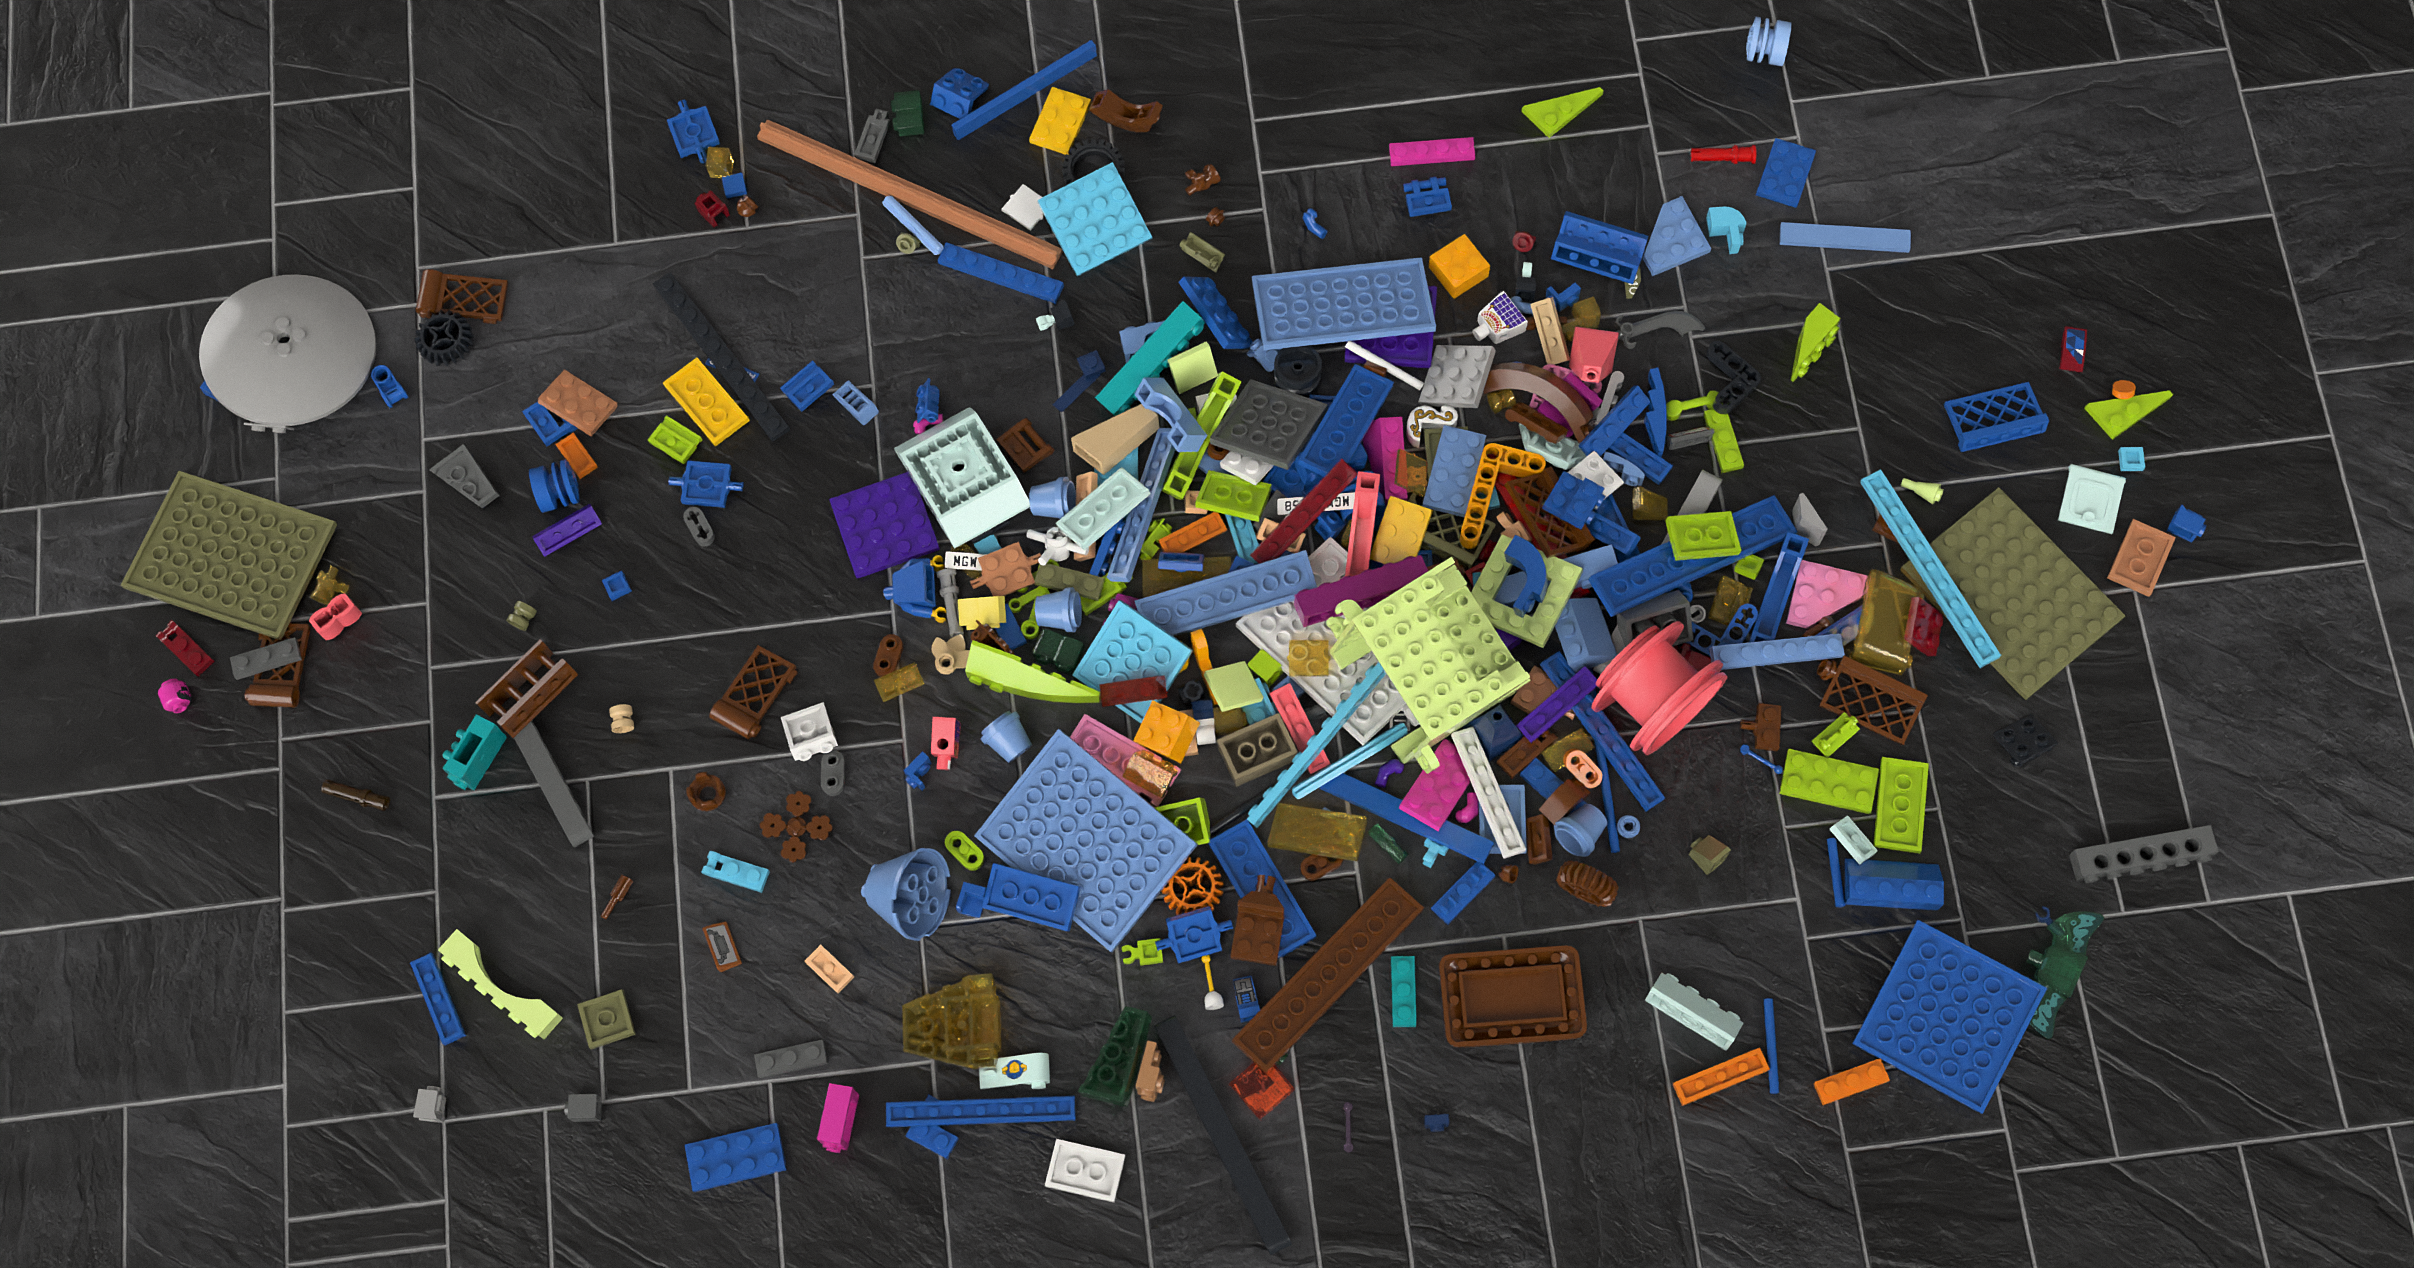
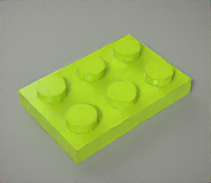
[1195,470,1272,522]
[1665,511,1741,561]

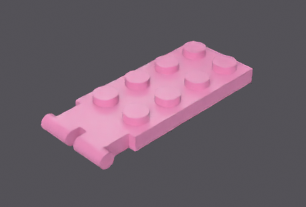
[1070,714,1181,807]

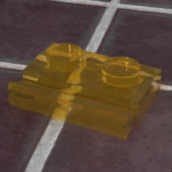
[1708,576,1753,630]

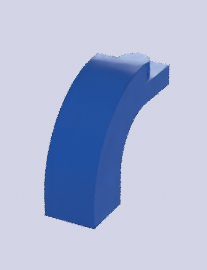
[1504,535,1548,618]

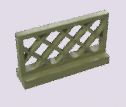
[1408,485,1496,571]

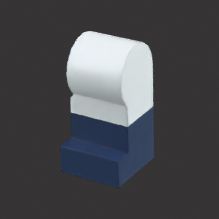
[1192,700,1216,745]

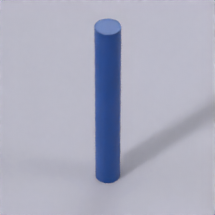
[1827,838,1845,907]

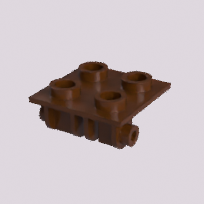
[971,620,1015,655]

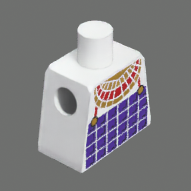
[1472,291,1528,344]

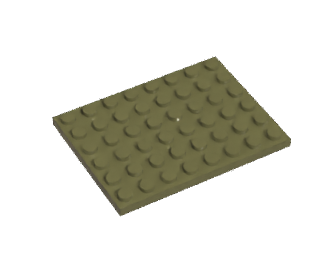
[121,471,337,640]
[1900,487,2125,700]

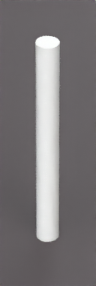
[1345,341,1424,390]

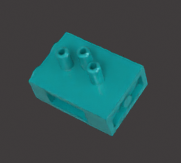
[443,714,507,790]

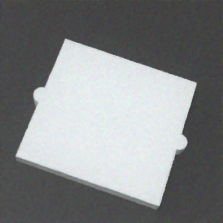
[1002,184,1044,231]

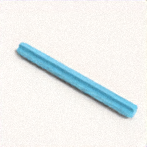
[1292,722,1408,799]

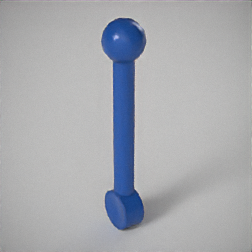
[1740,745,1783,774]

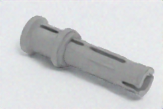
[937,568,964,637]

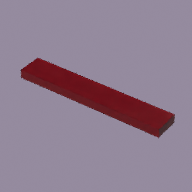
[1250,458,1358,564]

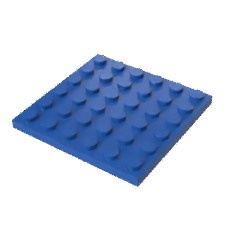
[1852,920,2047,1114]

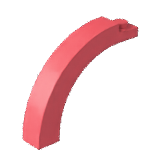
[1345,471,1380,610]

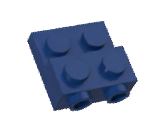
[1542,471,1606,530]

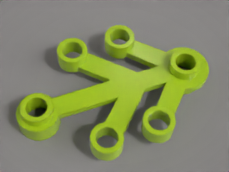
[1009,559,1059,639]

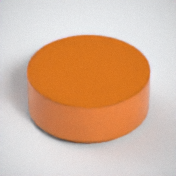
[2112,380,2136,399]

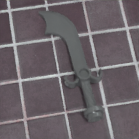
[1614,311,1706,349]

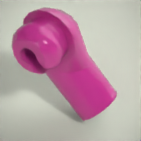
[913,414,943,434]

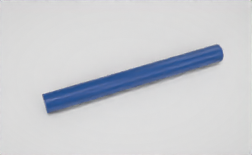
[1764,999,1779,1094]

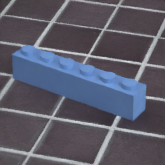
[1494,544,1618,608]

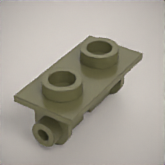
[1180,232,1225,272]

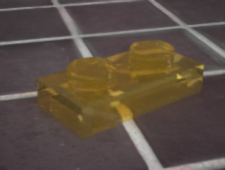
[874,662,924,702]

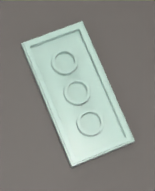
[1056,467,1150,551]

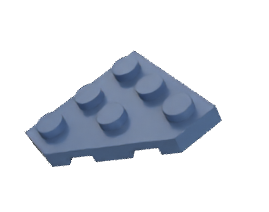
[1643,196,1711,276]

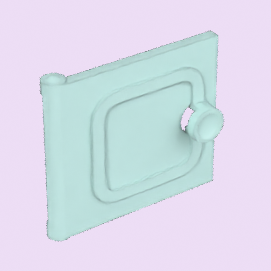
[2058,464,2126,534]

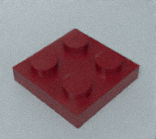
[1904,597,1943,656]

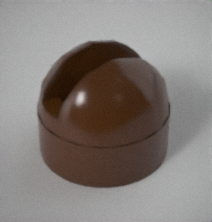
[1499,864,1518,883]

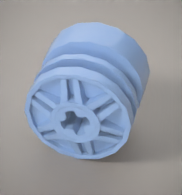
[1746,17,1791,66]

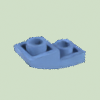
[1603,451,1645,486]

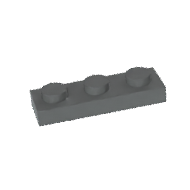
[230,637,302,680]
[754,1040,828,1079]

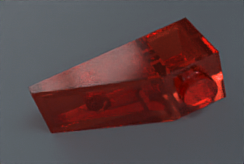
[1099,675,1167,707]

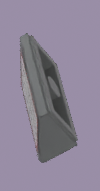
[1665,426,1714,450]

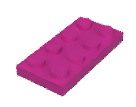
[1399,738,1471,832]

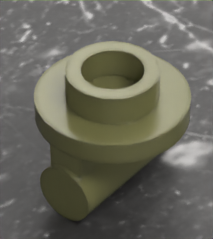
[896,232,921,254]

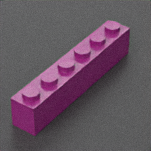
[1294,555,1428,628]

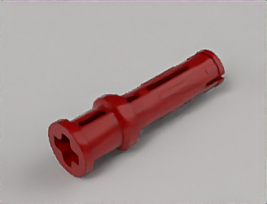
[1690,145,1756,164]

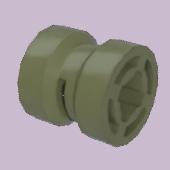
[506,601,537,631]

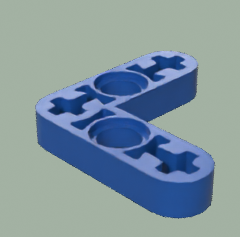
[1686,604,1758,657]

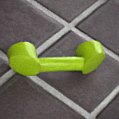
[1666,390,1723,421]

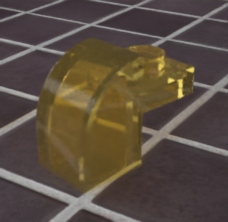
[1561,296,1601,341]

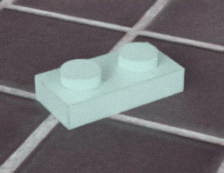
[1830,816,1878,865]

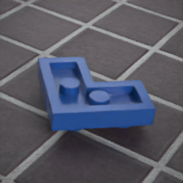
[906,1095,959,1159]

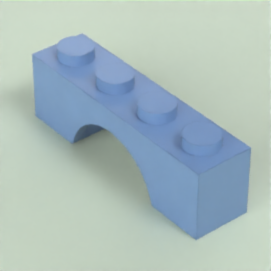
[1135,377,1207,452]

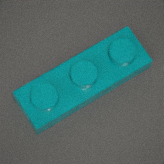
[1391,956,1416,1027]

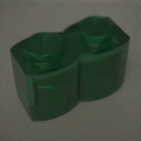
[891,90,925,137]
[1032,629,1085,673]

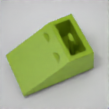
[1791,303,1841,382]

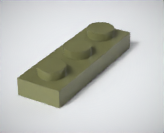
[1034,563,1105,601]

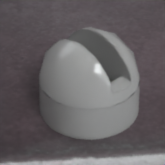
[1690,605,1706,623]

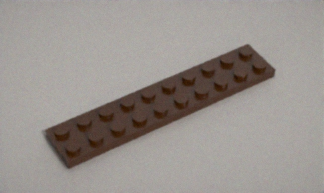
[1232,877,1424,1073]

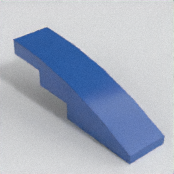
[1644,368,1667,457]

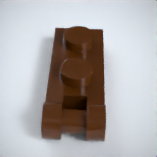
[1505,402,1568,444]
[1497,730,1558,779]

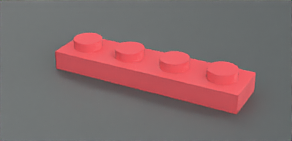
[1269,683,1331,774]

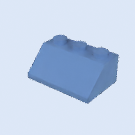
[1555,598,1617,673]

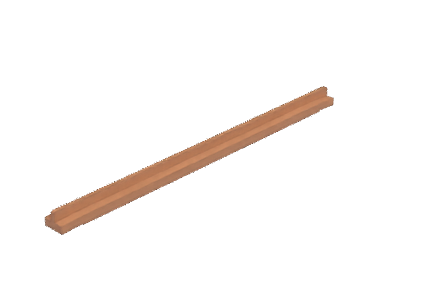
[757,120,1063,269]

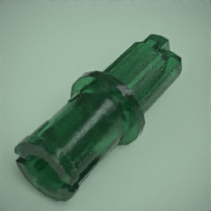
[1368,824,1409,864]

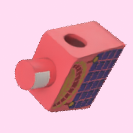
[931,717,961,770]

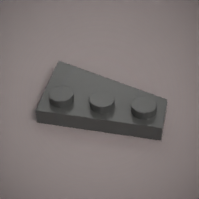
[429,444,500,508]

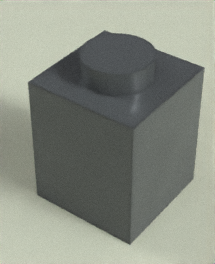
[564,1094,602,1122]

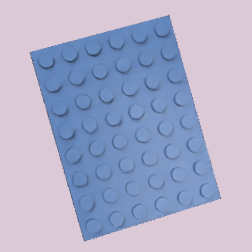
[974,729,1198,952]

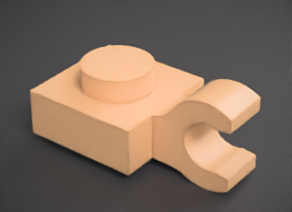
[1497,512,1532,542]

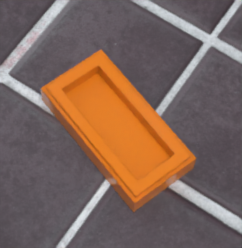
[555,432,598,479]

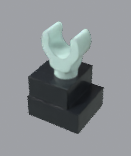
[1515,262,1536,301]
[1036,300,1075,331]

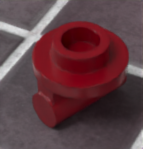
[1512,231,1536,252]
[1477,540,1497,562]

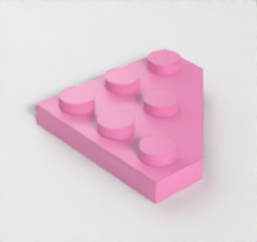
[1786,560,1867,629]

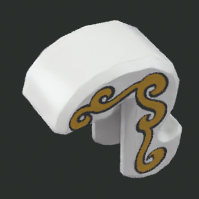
[1406,405,1458,448]

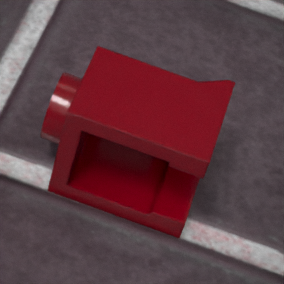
[695,190,730,228]

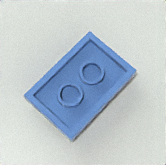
[1478,785,1527,854]

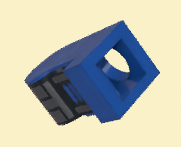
[1233,976,1260,1023]

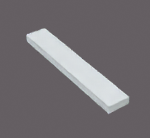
[1451,727,1526,858]

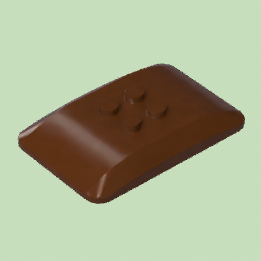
[1439,945,1587,1047]

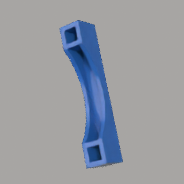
[1748,532,1809,666]

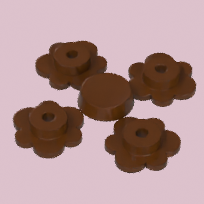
[760,791,833,863]

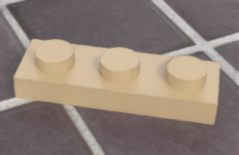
[1530,297,1570,365]

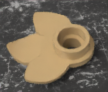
[932,634,970,674]

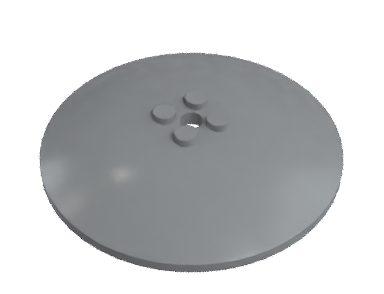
[199,275,376,426]

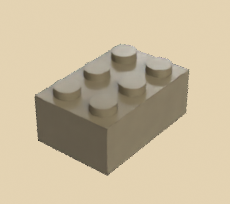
[1217,713,1298,787]

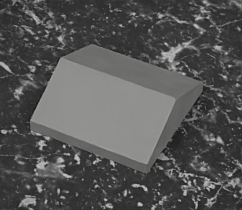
[1792,493,1827,547]

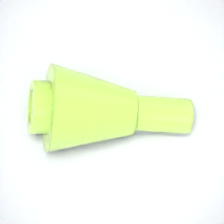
[1901,478,1944,504]

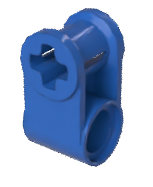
[371,365,409,408]

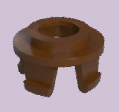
[686,772,726,811]

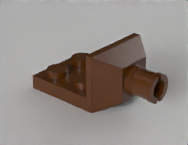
[1230,875,1285,966]

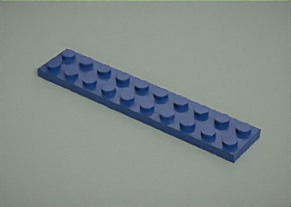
[1588,495,1798,617]

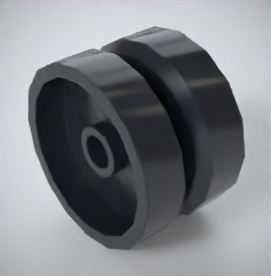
[1274,345,1322,398]

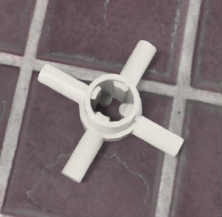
[1027,527,1089,565]

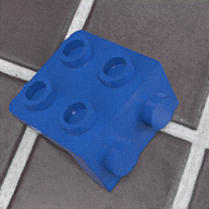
[930,68,989,119]

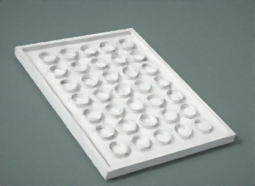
[1236,537,1406,746]

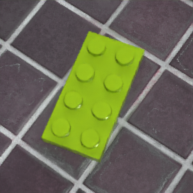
[1779,749,1879,814]
[1873,757,1929,854]

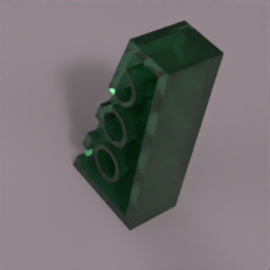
[1078,1006,1152,1107]

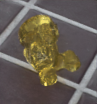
[310,567,349,605]

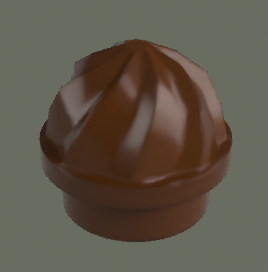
[737,195,759,217]

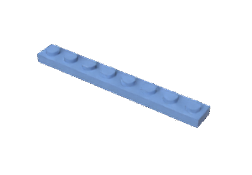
[1107,428,1175,582]

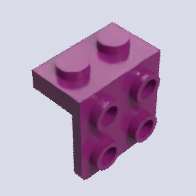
[1538,372,1603,437]

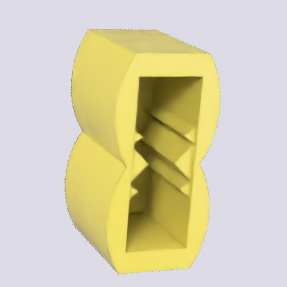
[958,596,1006,630]

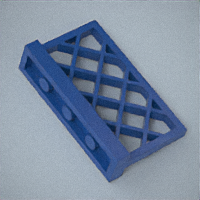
[1944,382,2049,452]

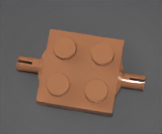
[970,542,1041,597]
[1511,665,1576,720]

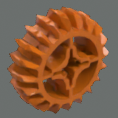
[1162,857,1224,915]

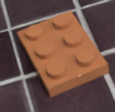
[538,370,617,436]
[2107,519,2176,597]

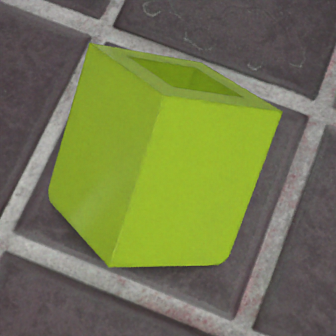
[1248,649,1284,688]

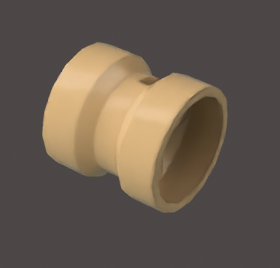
[609,704,635,733]

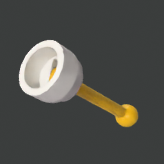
[1201,955,1224,1010]

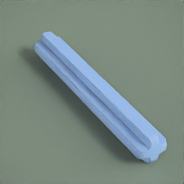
[882,196,944,255]

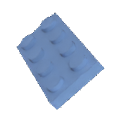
[1422,425,1486,517]

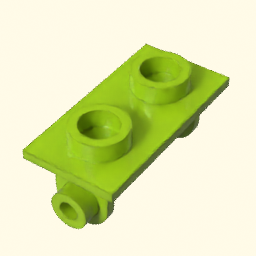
[1139,518,1172,562]
[1811,712,1860,757]

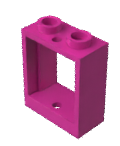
[817,1083,859,1153]

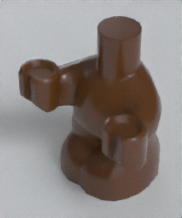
[1185,164,1221,196]

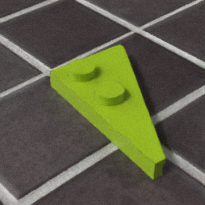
[1522,87,1604,138]
[2084,391,2173,440]

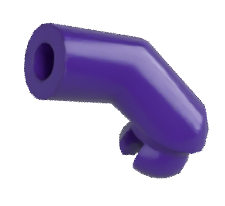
[1375,759,1404,788]

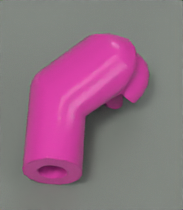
[1455,792,1479,823]

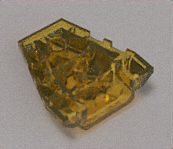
[902,973,1001,1069]

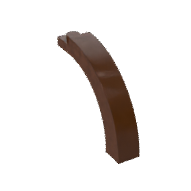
[1483,362,1594,444]

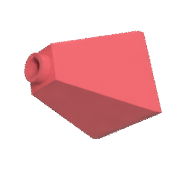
[1569,327,1619,383]

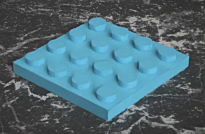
[1037,162,1152,277]
[1072,600,1193,723]

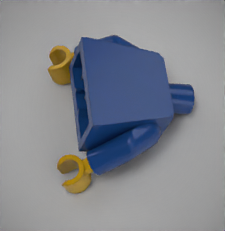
[883,555,946,623]

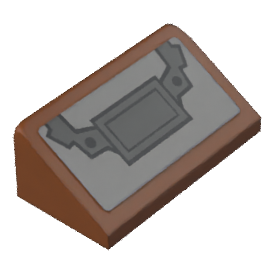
[702,922,742,972]

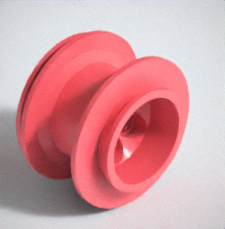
[1591,621,1727,755]

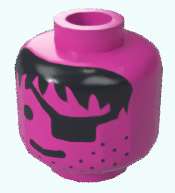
[158,679,192,713]

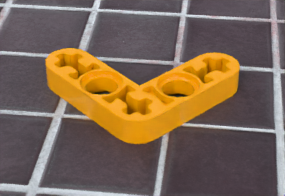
[1191,629,1218,705]

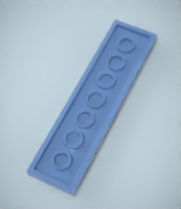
[1135,550,1317,636]

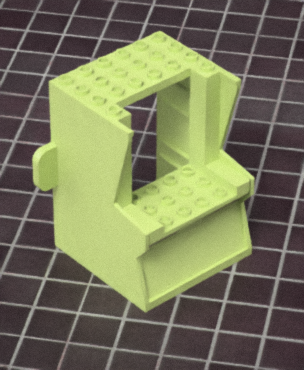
[1326,557,1531,774]

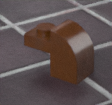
[1539,777,1591,826]

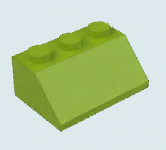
[1155,797,1210,845]

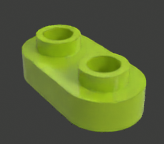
[945,831,984,871]

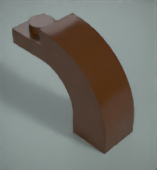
[1089,89,1163,132]

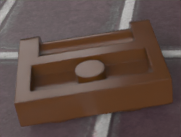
[996,418,1054,473]

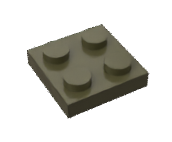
[577,989,636,1049]

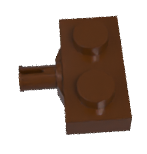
[1740,703,1781,751]

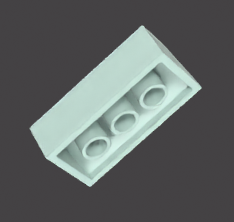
[1645,973,1743,1051]

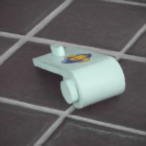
[979,1053,1050,1089]

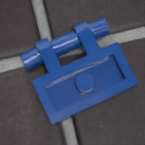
[1403,177,1452,217]

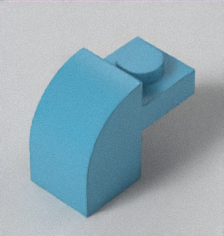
[1706,206,1746,254]

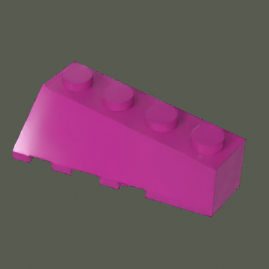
[1363,417,1407,506]

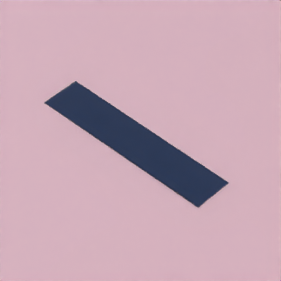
[1052,374,1100,413]

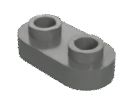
[821,750,845,796]

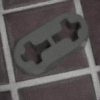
[683,507,715,546]

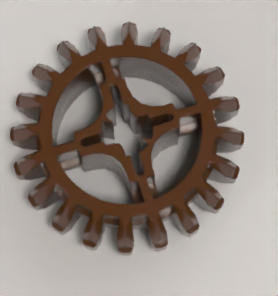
[1556,861,1619,907]

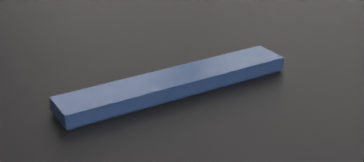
[1780,222,1911,253]

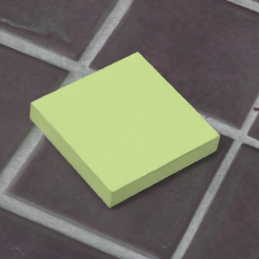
[1168,341,1218,394]
[1204,661,1263,712]

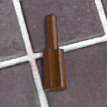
[601,875,633,919]

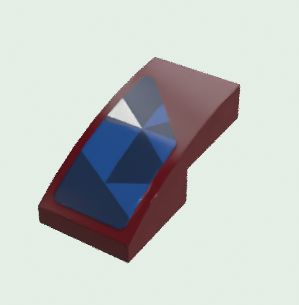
[2059,327,2087,373]

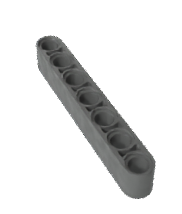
[514,720,595,848]

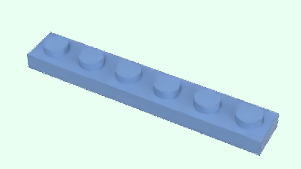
[1709,633,1845,670]

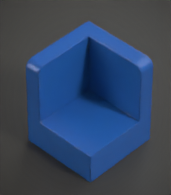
[956,882,986,918]

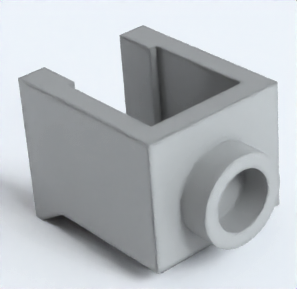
[413,1086,446,1123]

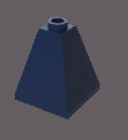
[1463,703,1524,762]

